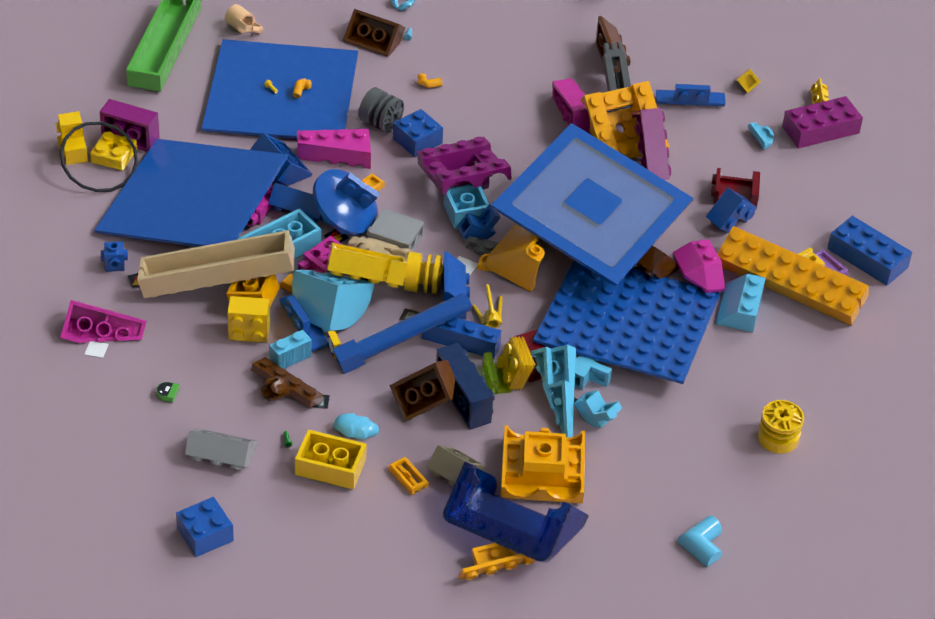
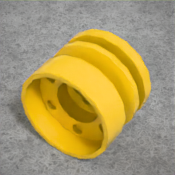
[404,252,443,294]
[758,400,804,454]

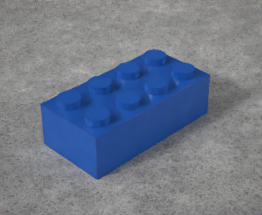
[827,215,912,286]

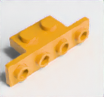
[458,539,541,580]

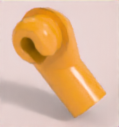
[417,73,442,88]
[293,78,312,98]

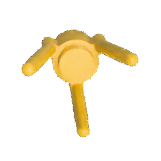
[472,284,503,328]

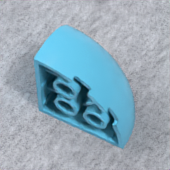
[292,270,374,332]

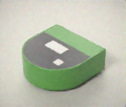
[156,382,180,403]

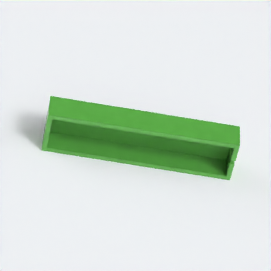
[126,0,201,92]

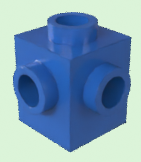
[101,241,128,272]

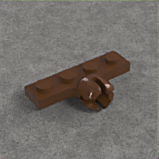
[251,357,324,408]

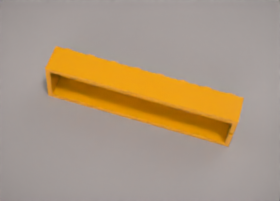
[717,226,869,326]

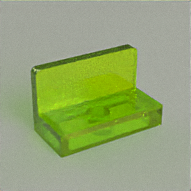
[482,352,512,394]

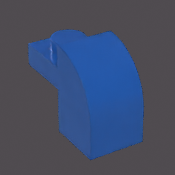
[457,204,501,239]

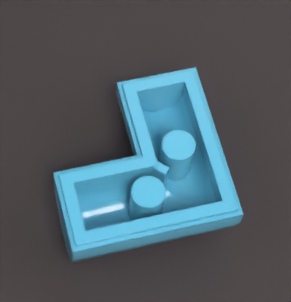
[677,515,722,567]

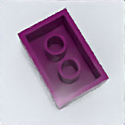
[99,99,160,152]

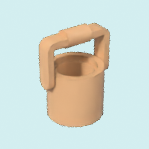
[225,4,263,33]

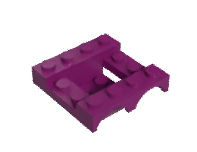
[417,136,512,195]

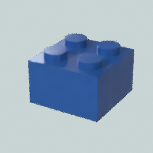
[393,109,443,157]
[176,496,234,557]

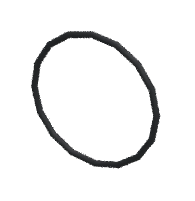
[59,121,138,192]

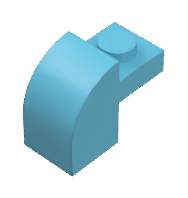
[574,356,612,390]
[573,390,622,428]

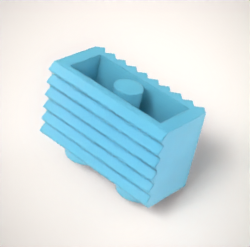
[269,330,311,369]

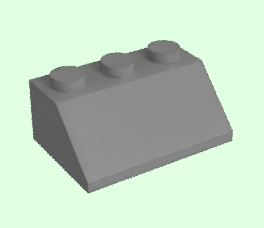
[185,429,258,470]

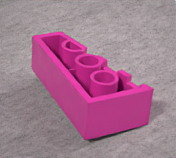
[297,129,371,169]

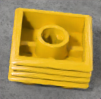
[90,132,137,171]
[497,336,535,390]

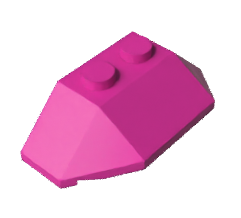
[672,240,725,293]

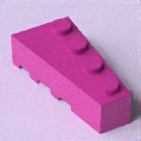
[552,78,591,135]

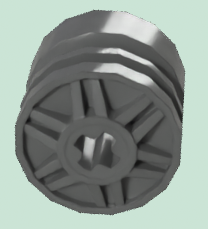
[358,87,404,133]

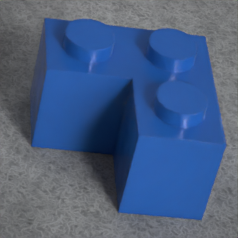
[706,187,757,233]

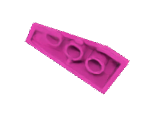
[60,299,147,343]

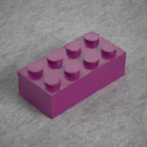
[782,96,863,149]

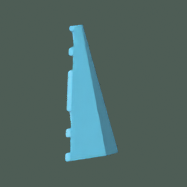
[531,345,576,437]

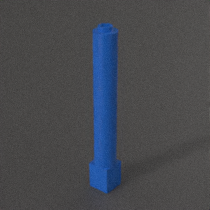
[333,293,472,374]

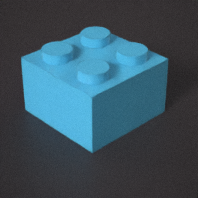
[444,184,489,229]

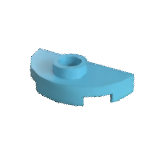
[748,122,774,149]

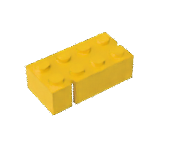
[327,242,408,288]

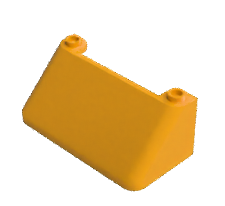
[486,224,545,292]

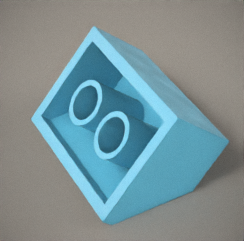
[716,274,766,332]

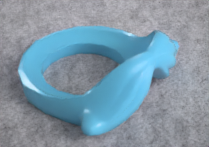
[391,0,415,11]

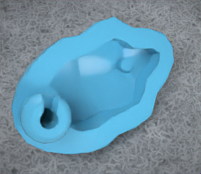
[333,413,379,439]

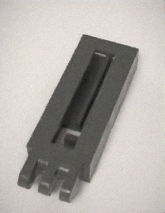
[602,42,631,91]

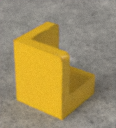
[735,68,761,93]

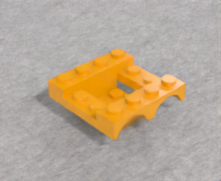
[580,81,669,159]
[500,425,585,503]

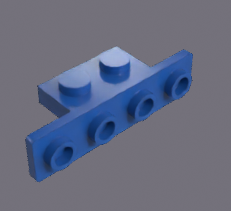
[656,84,726,107]
[279,294,329,351]

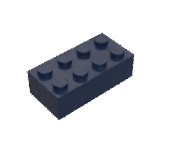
[436,342,495,430]

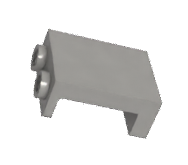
[366,209,424,251]

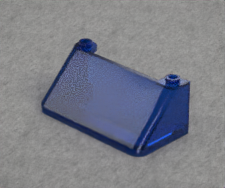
[443,462,589,563]

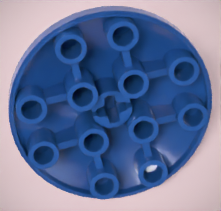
[312,169,380,236]

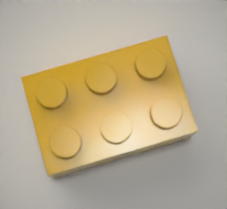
[295,429,367,490]

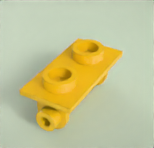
[810,77,829,104]

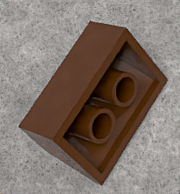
[343,9,406,57]
[595,16,631,72]
[634,246,679,279]
[389,360,455,422]

